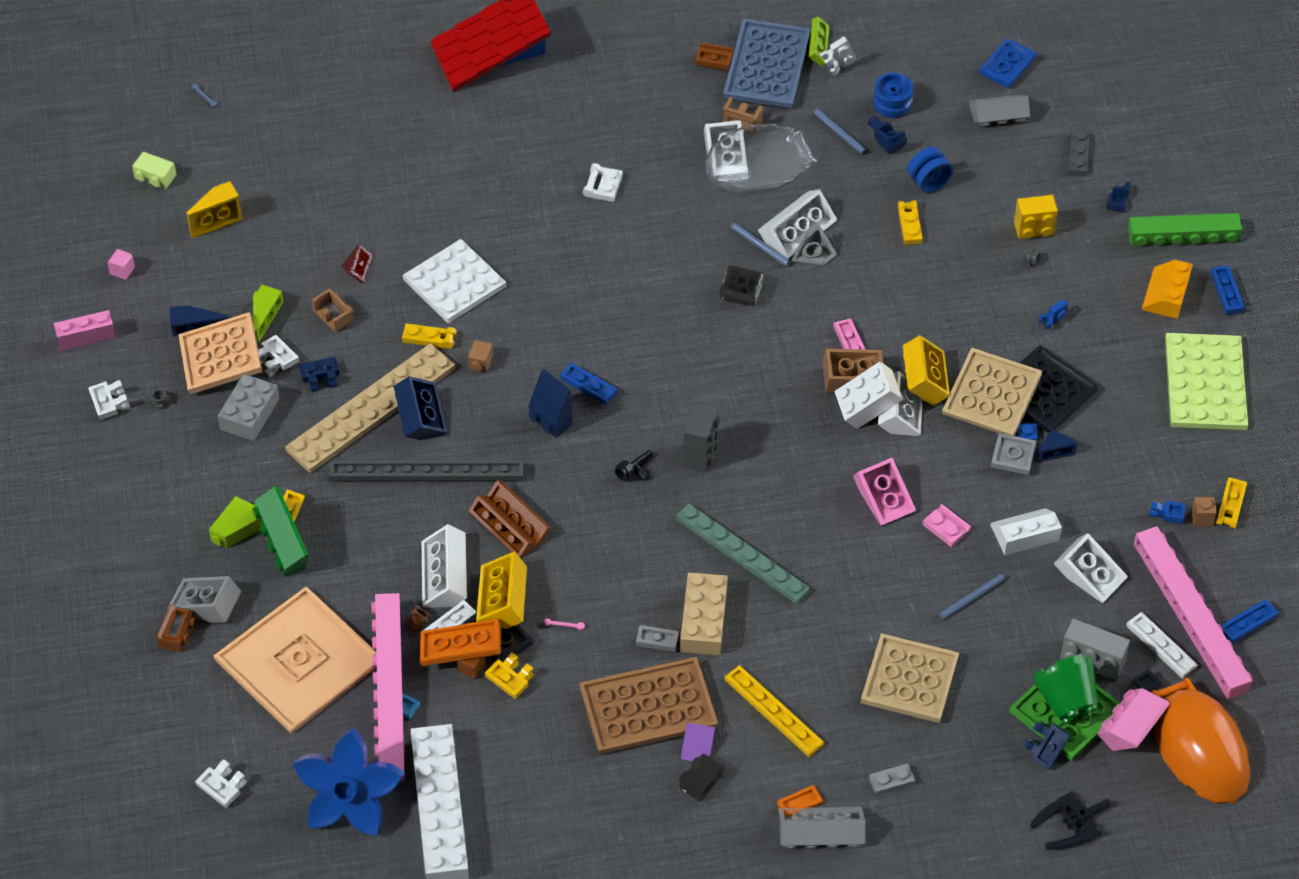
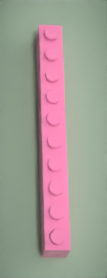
[1134,526,1252,699]
[371,593,405,782]

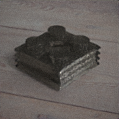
[719,265,764,307]

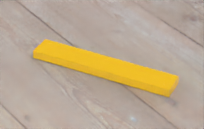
[725,665,824,757]

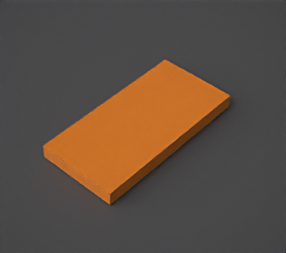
[420,619,501,666]

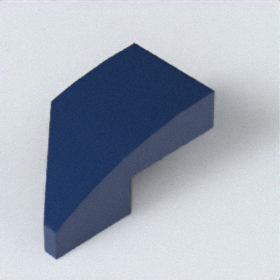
[1106,182,1131,212]

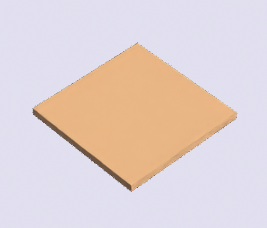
[214,586,377,734]

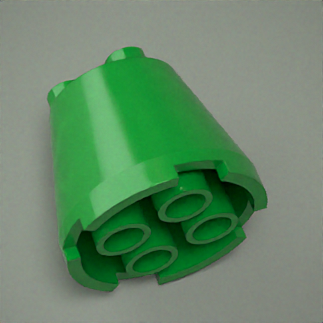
[1032,655,1098,725]

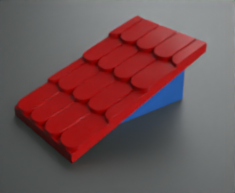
[430,0,551,92]

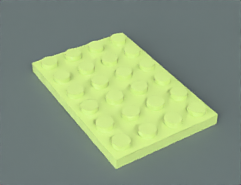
[1165,333,1248,430]

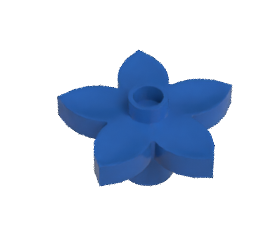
[293,727,404,836]

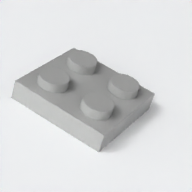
[991,433,1036,475]

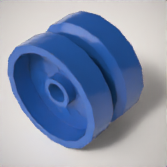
[873,73,913,118]
[907,147,954,193]

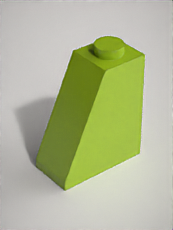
[209,496,261,548]

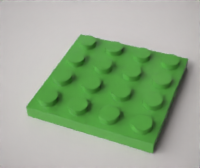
[1009,658,1120,761]

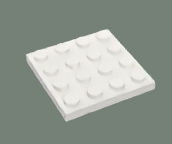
[403,239,506,323]

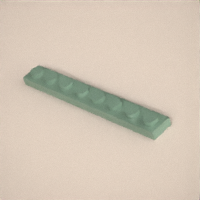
[676,504,810,605]

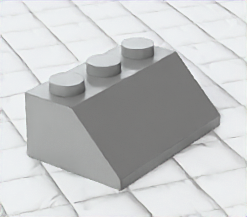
[969,94,1030,126]

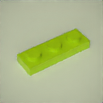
[809,16,829,66]

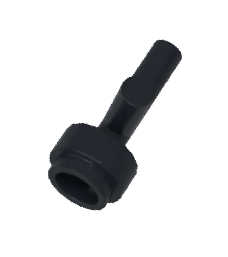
[614,450,653,481]

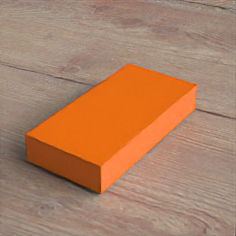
[777,785,823,818]

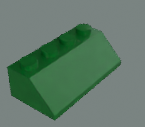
[252,485,308,576]

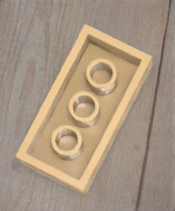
[680,572,728,656]

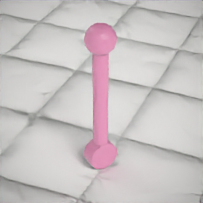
[543,618,585,631]

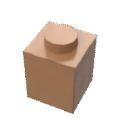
[468,340,493,373]
[1191,497,1216,527]

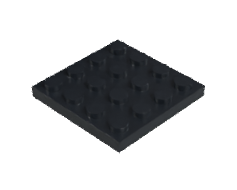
[1020,345,1099,433]

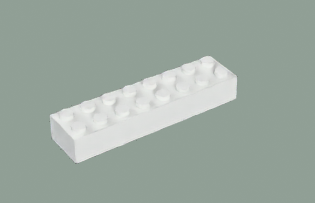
[411,724,469,879]

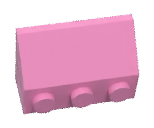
[1097,688,1170,751]

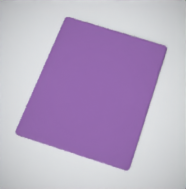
[681,723,715,764]

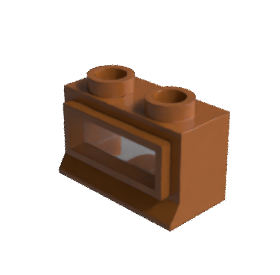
[156,604,197,652]

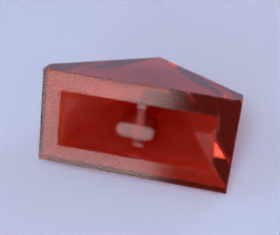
[341,244,373,283]

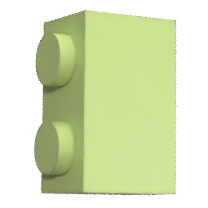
[132,152,176,189]

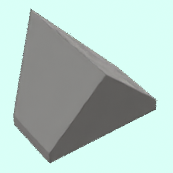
[791,224,837,265]

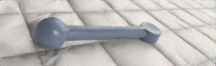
[192,84,218,108]

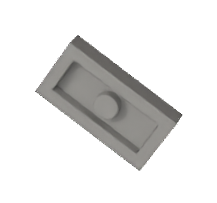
[636,625,679,652]
[869,764,915,796]

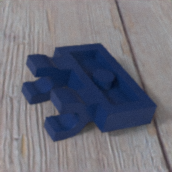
[299,356,340,392]
[1022,721,1071,770]

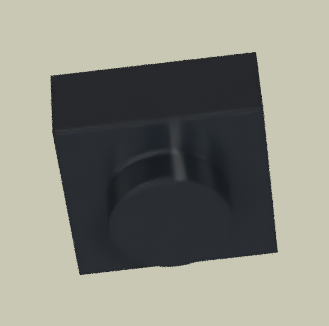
[1132,669,1162,692]

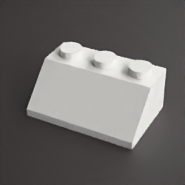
[878,371,923,436]
[990,508,1062,555]

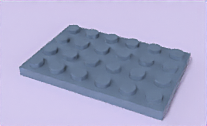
[723,19,811,109]

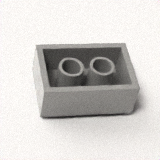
[218,374,280,441]
[1060,619,1130,680]

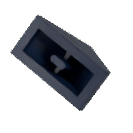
[1037,429,1077,462]

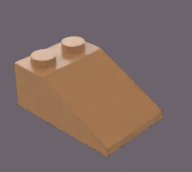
[822,349,883,393]

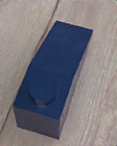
[170,305,228,337]

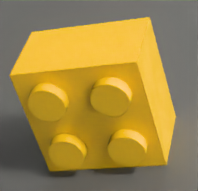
[1014,195,1058,239]

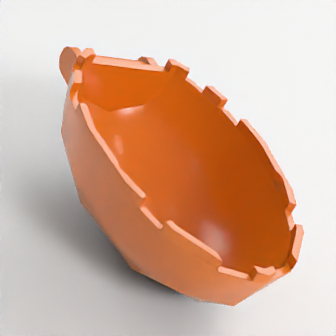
[1151,677,1251,804]

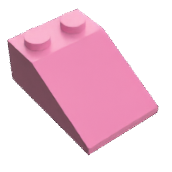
[853,458,916,526]

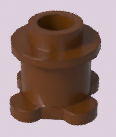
[405,605,431,632]

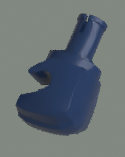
[867,116,907,153]

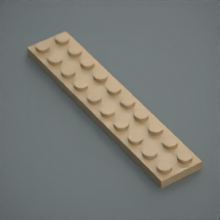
[285,343,455,473]

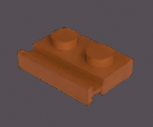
[695,42,734,71]

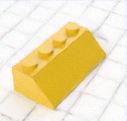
[476,551,527,629]

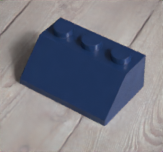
[393,376,448,440]

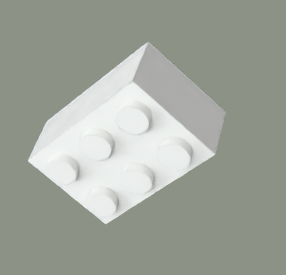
[835,362,903,429]

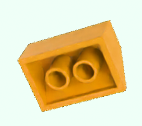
[1142,260,1193,319]

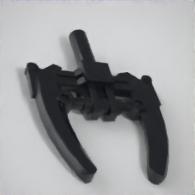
[1030,791,1111,850]

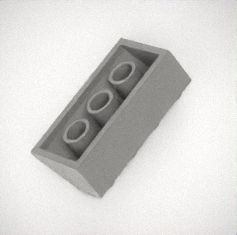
[779,807,865,848]

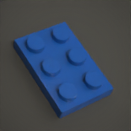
[979,38,1037,89]

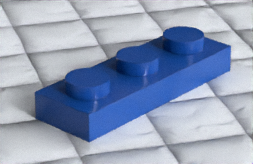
[1210,265,1245,315]
[560,363,617,405]
[1221,599,1279,644]

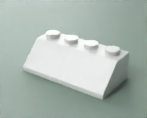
[758,189,837,259]
[422,524,467,608]

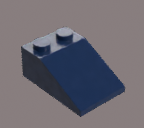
[529,369,572,438]

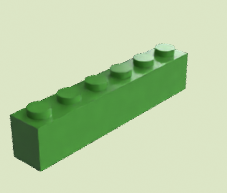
[1128,213,1242,246]

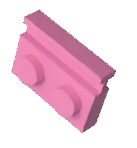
[923,504,971,547]

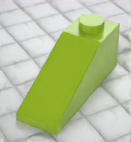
[253,285,283,343]

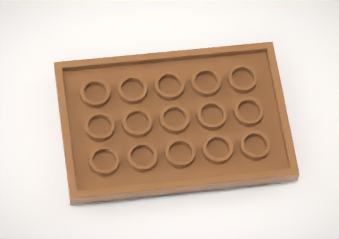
[579,657,718,755]

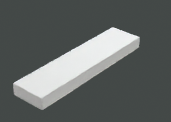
[1126,612,1198,679]

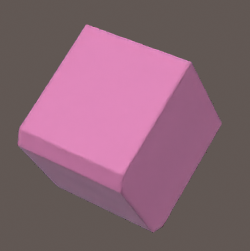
[107,249,135,280]

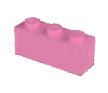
[54,310,116,351]

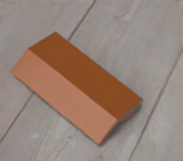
[468,480,552,559]

